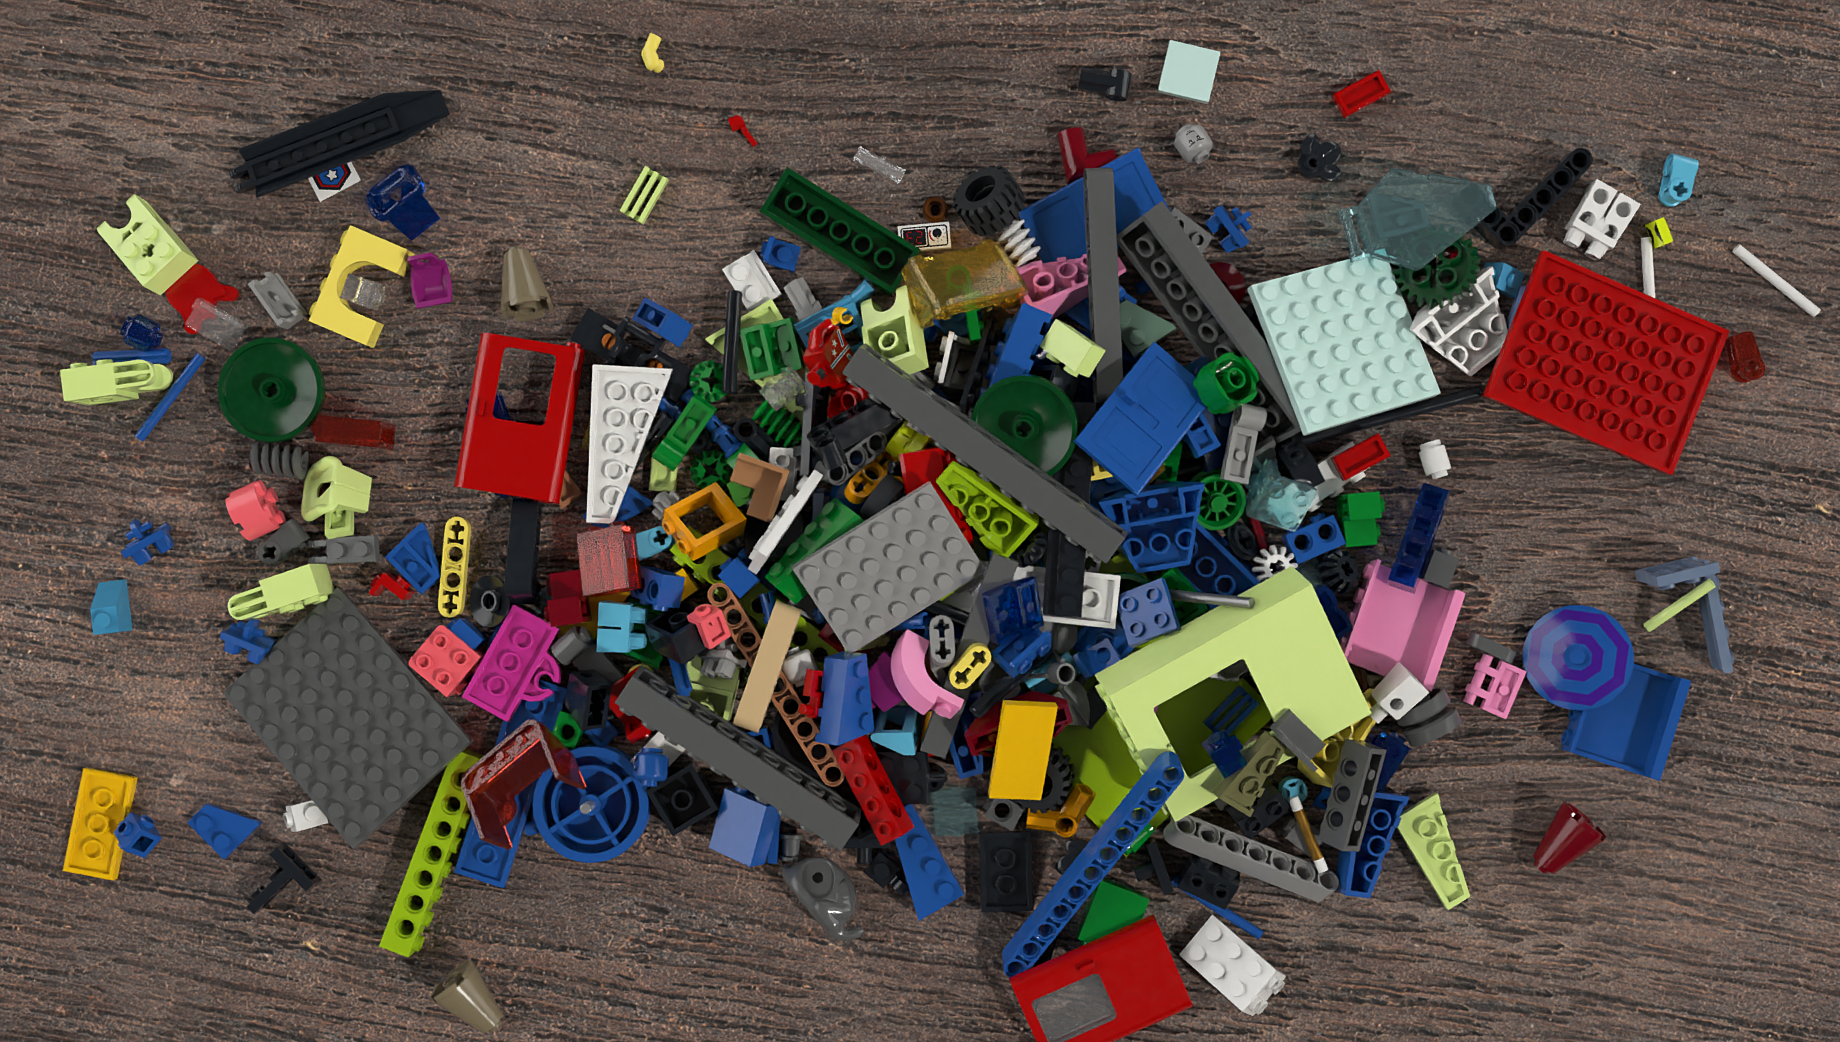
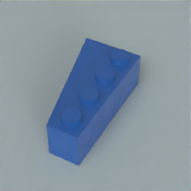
[1336,790,1410,898]

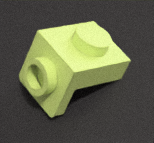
[325,508,354,539]

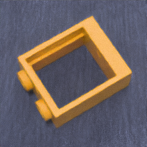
[662,482,747,561]

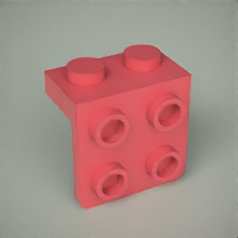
[409,625,486,697]

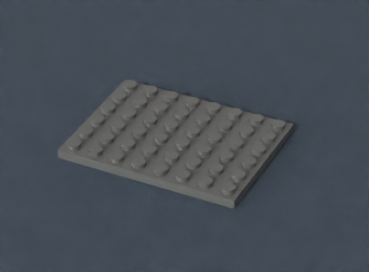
[223,587,473,849]

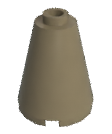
[500,246,554,322]
[430,960,503,1033]

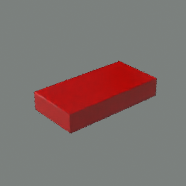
[1332,70,1391,118]
[1331,433,1391,481]

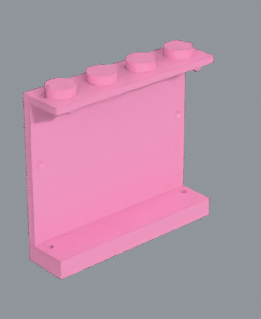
[1338,559,1466,692]

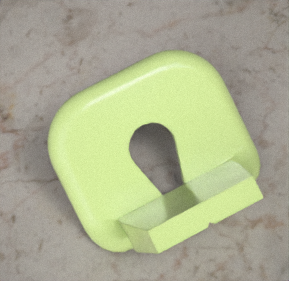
[301,456,372,521]

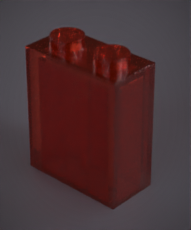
[313,415,396,451]
[576,521,642,598]

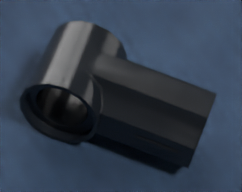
[1078,67,1132,102]
[734,418,782,463]

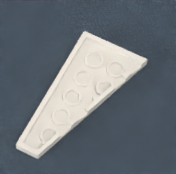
[586,364,673,524]

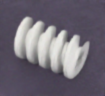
[994,212,1041,269]

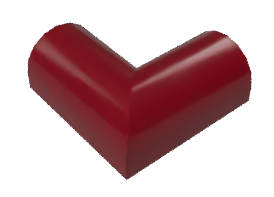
[1057,127,1117,185]

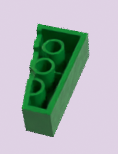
[765,497,864,604]

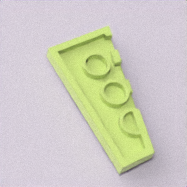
[1396,792,1470,910]

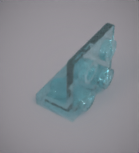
[1245,458,1318,532]

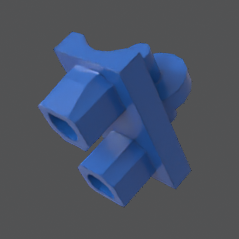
[1206,205,1252,253]
[121,519,175,566]
[220,618,277,664]

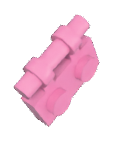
[1463,653,1527,719]

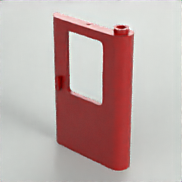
[454,333,585,504]

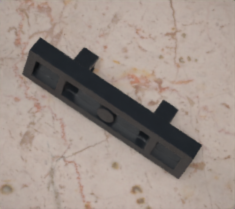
[793,372,829,477]

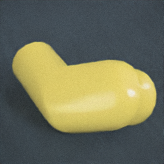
[641,33,664,73]

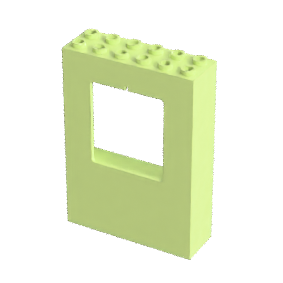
[1095,566,1372,822]

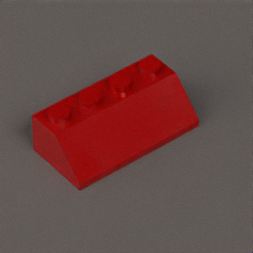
[899,446,974,549]

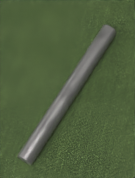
[1168,589,1255,609]

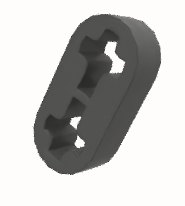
[1465,632,1517,664]

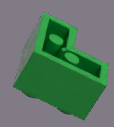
[1336,491,1385,547]

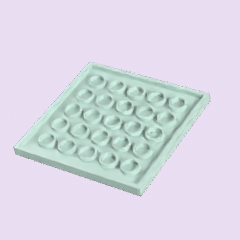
[1247,250,1441,436]

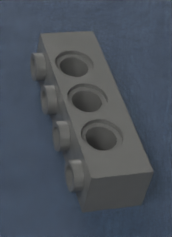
[1318,739,1387,852]

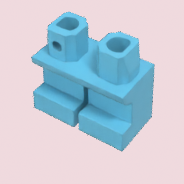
[596,600,648,653]

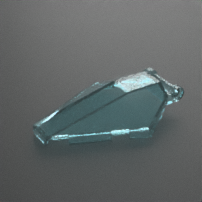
[1337,168,1496,271]

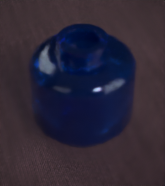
[120,314,164,352]

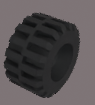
[953,165,1025,236]
[1012,743,1075,814]

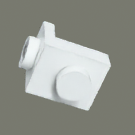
[283,800,328,832]

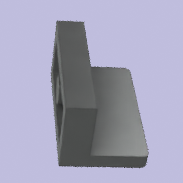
[1270,709,1326,772]

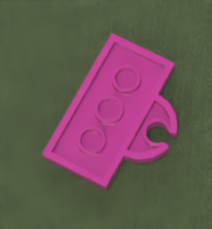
[462,604,561,722]

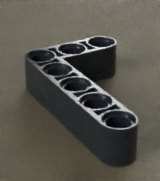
[1452,148,1593,249]

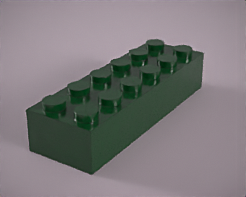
[759,167,921,298]

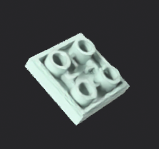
[1157,40,1220,104]

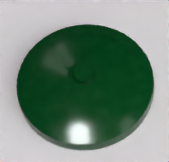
[218,338,325,442]
[971,374,1079,476]

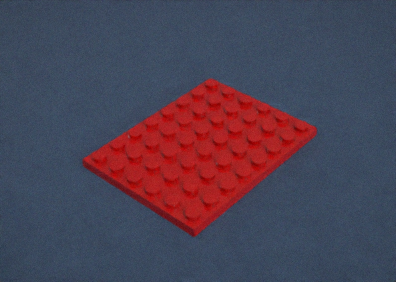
[1483,250,1730,475]

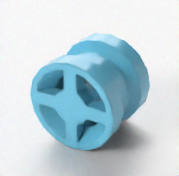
[1278,776,1308,803]

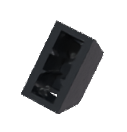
[565,670,612,731]

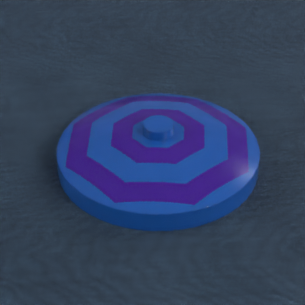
[1523,605,1634,711]

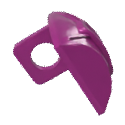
[407,253,452,309]

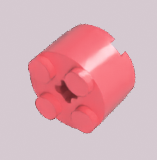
[225,480,287,541]

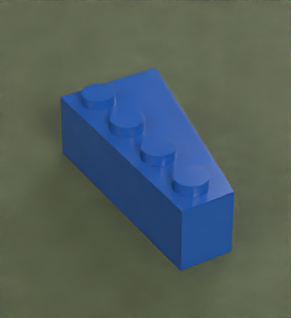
[976,303,1052,402]
[895,804,964,921]

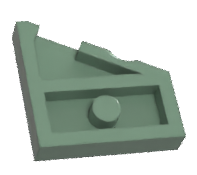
[1120,300,1176,358]

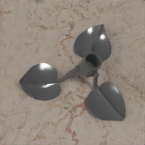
[978,621,1090,726]

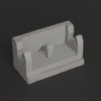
[248,272,308,330]

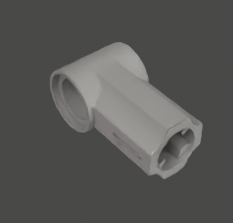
[783,277,823,321]

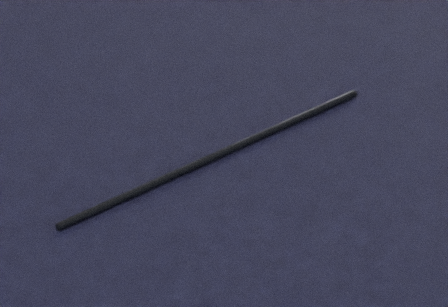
[1148,387,1481,486]

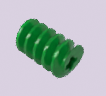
[751,393,803,448]

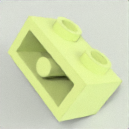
[1040,319,1106,378]

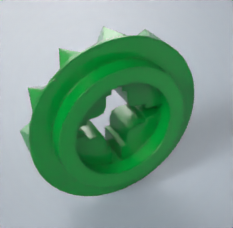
[690,360,727,402]
[690,450,732,489]

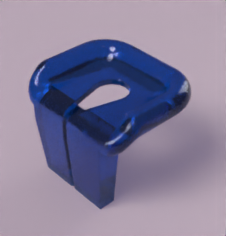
[365,164,440,241]

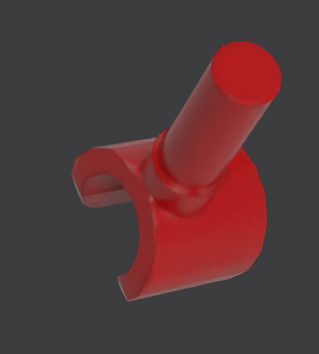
[728,115,758,147]

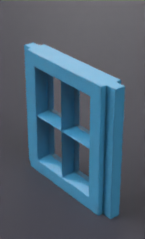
[794,295,864,354]

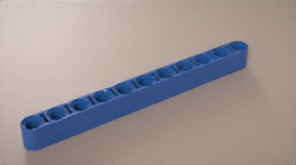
[1002,751,1184,978]

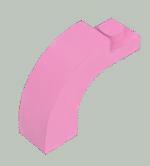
[891,629,964,719]

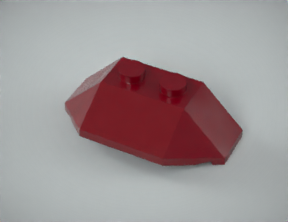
[964,691,1073,757]

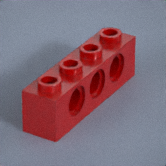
[832,734,914,846]

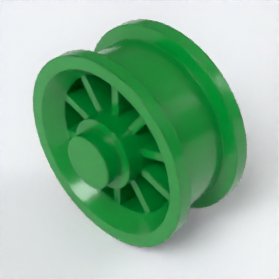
[1188,468,1246,530]

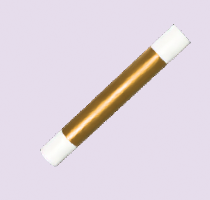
[1288,795,1328,873]

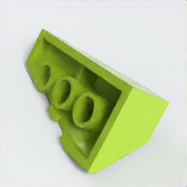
[936,461,1040,557]

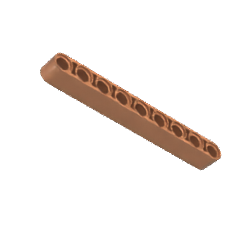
[708,582,845,787]

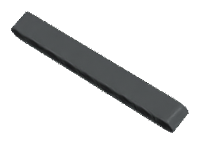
[1083,167,1123,404]

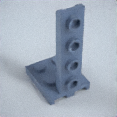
[1634,556,1734,673]

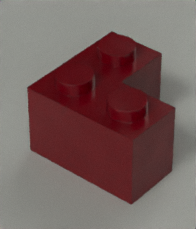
[544,569,592,627]

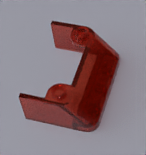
[461,719,587,850]

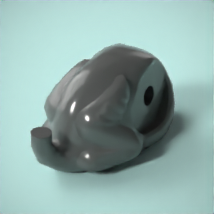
[781,857,865,941]

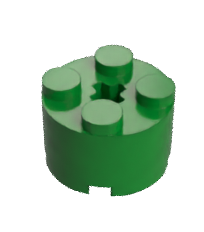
[1193,352,1259,414]

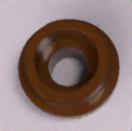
[922,197,948,223]

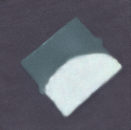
[933,786,979,837]

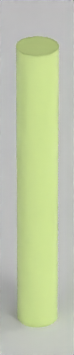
[1643,579,1716,632]

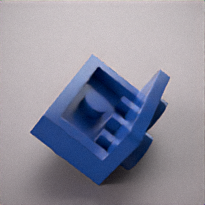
[991,620,1051,678]

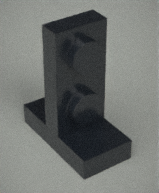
[247,843,322,914]

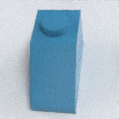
[90,579,133,635]

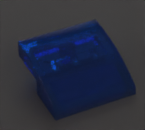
[982,576,1044,644]

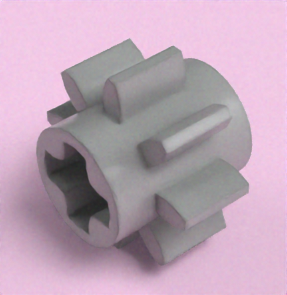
[652,490,683,522]

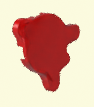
[165,264,239,335]

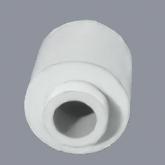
[1419,439,1452,479]

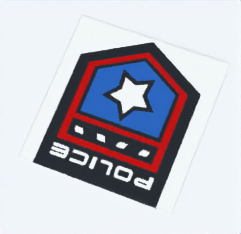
[308,162,361,202]

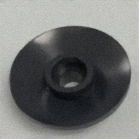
[470,575,510,627]

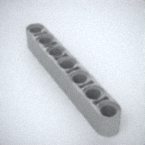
[1163,815,1339,902]

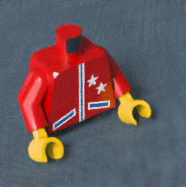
[803,307,854,389]

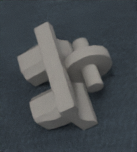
[698,637,747,679]

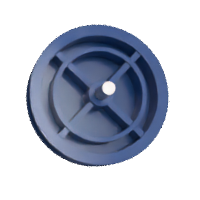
[533,744,652,863]

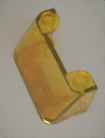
[901,239,1029,329]

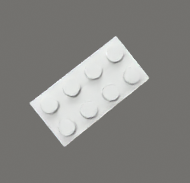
[748,469,823,575]

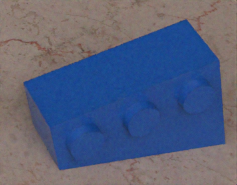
[815,651,874,746]

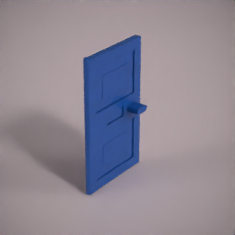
[1019,147,1170,263]
[1073,342,1207,496]

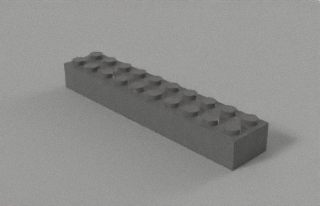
[1116,201,1301,444]
[615,665,862,850]

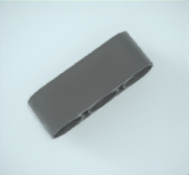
[814,431,887,485]

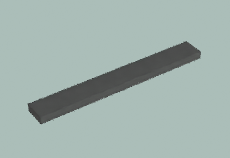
[920,552,1019,759]

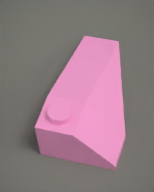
[1009,254,1126,319]

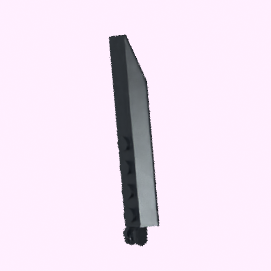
[229,90,450,198]

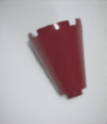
[1533,801,1607,874]

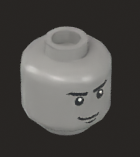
[1174,123,1213,164]

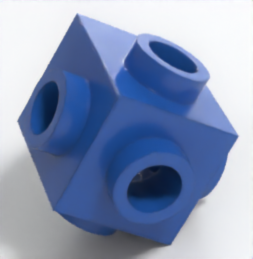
[113,812,162,858]

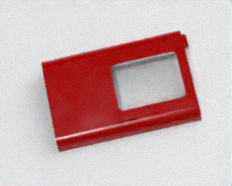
[1009,915,1193,1042]

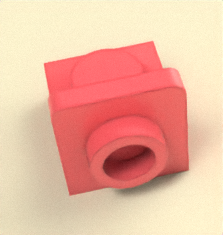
[687,603,731,650]

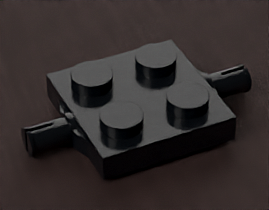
[875,750,947,804]

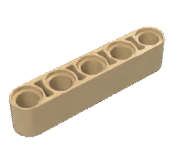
[733,601,802,733]

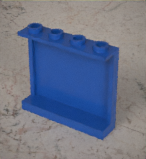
[1561,664,1691,781]

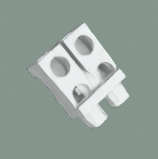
[1563,179,1641,261]

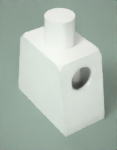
[1369,662,1429,724]

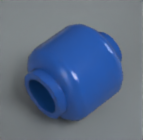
[633,748,669,787]

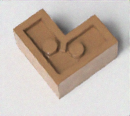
[730,453,790,523]

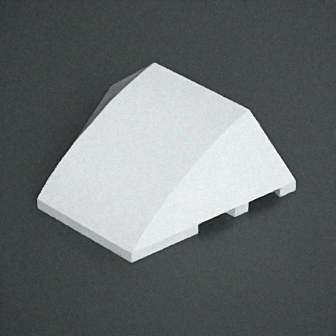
[1410,266,1508,376]

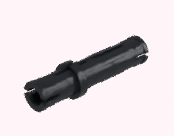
[633,410,675,473]

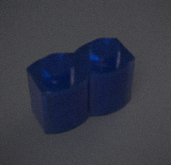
[1313,585,1352,640]

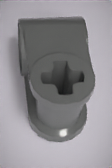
[257,518,311,565]

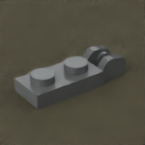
[307,535,380,564]

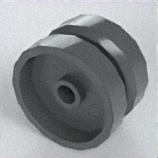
[1395,686,1462,747]

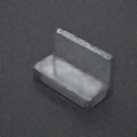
[185,298,249,351]

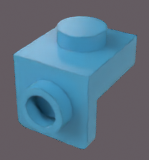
[1483,262,1525,298]

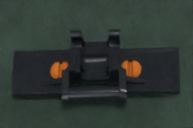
[570,308,693,402]

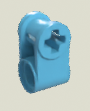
[1658,153,1699,207]
[623,526,676,564]

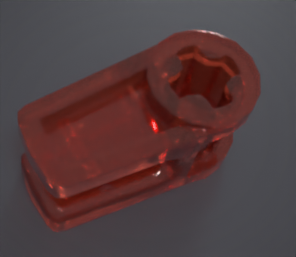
[1726,331,1765,383]

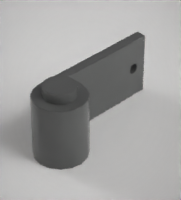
[551,626,625,684]

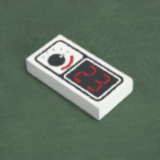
[898,222,951,251]

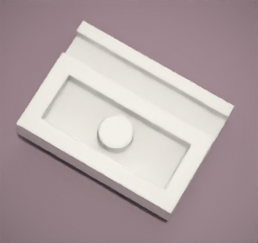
[722,250,782,312]

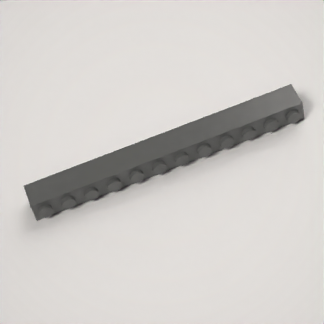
[842,343,1128,563]

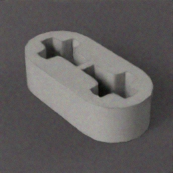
[929,615,955,667]

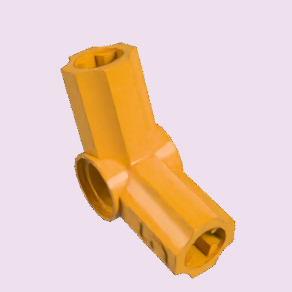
[1026,783,1096,837]

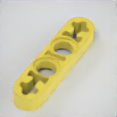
[438,517,471,618]

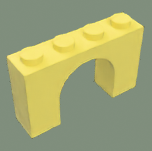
[309,225,414,348]

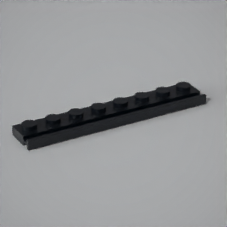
[1043,402,1096,617]

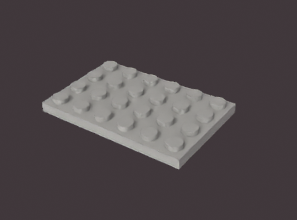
[792,481,986,655]

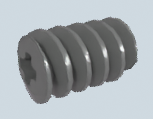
[249,441,310,479]

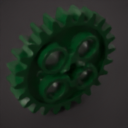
[1392,226,1480,309]

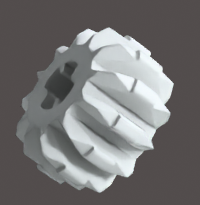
[1252,545,1298,582]

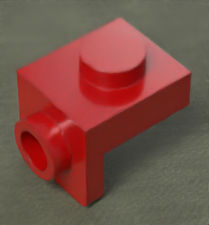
[368,572,416,600]

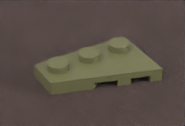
[1213,731,1286,817]

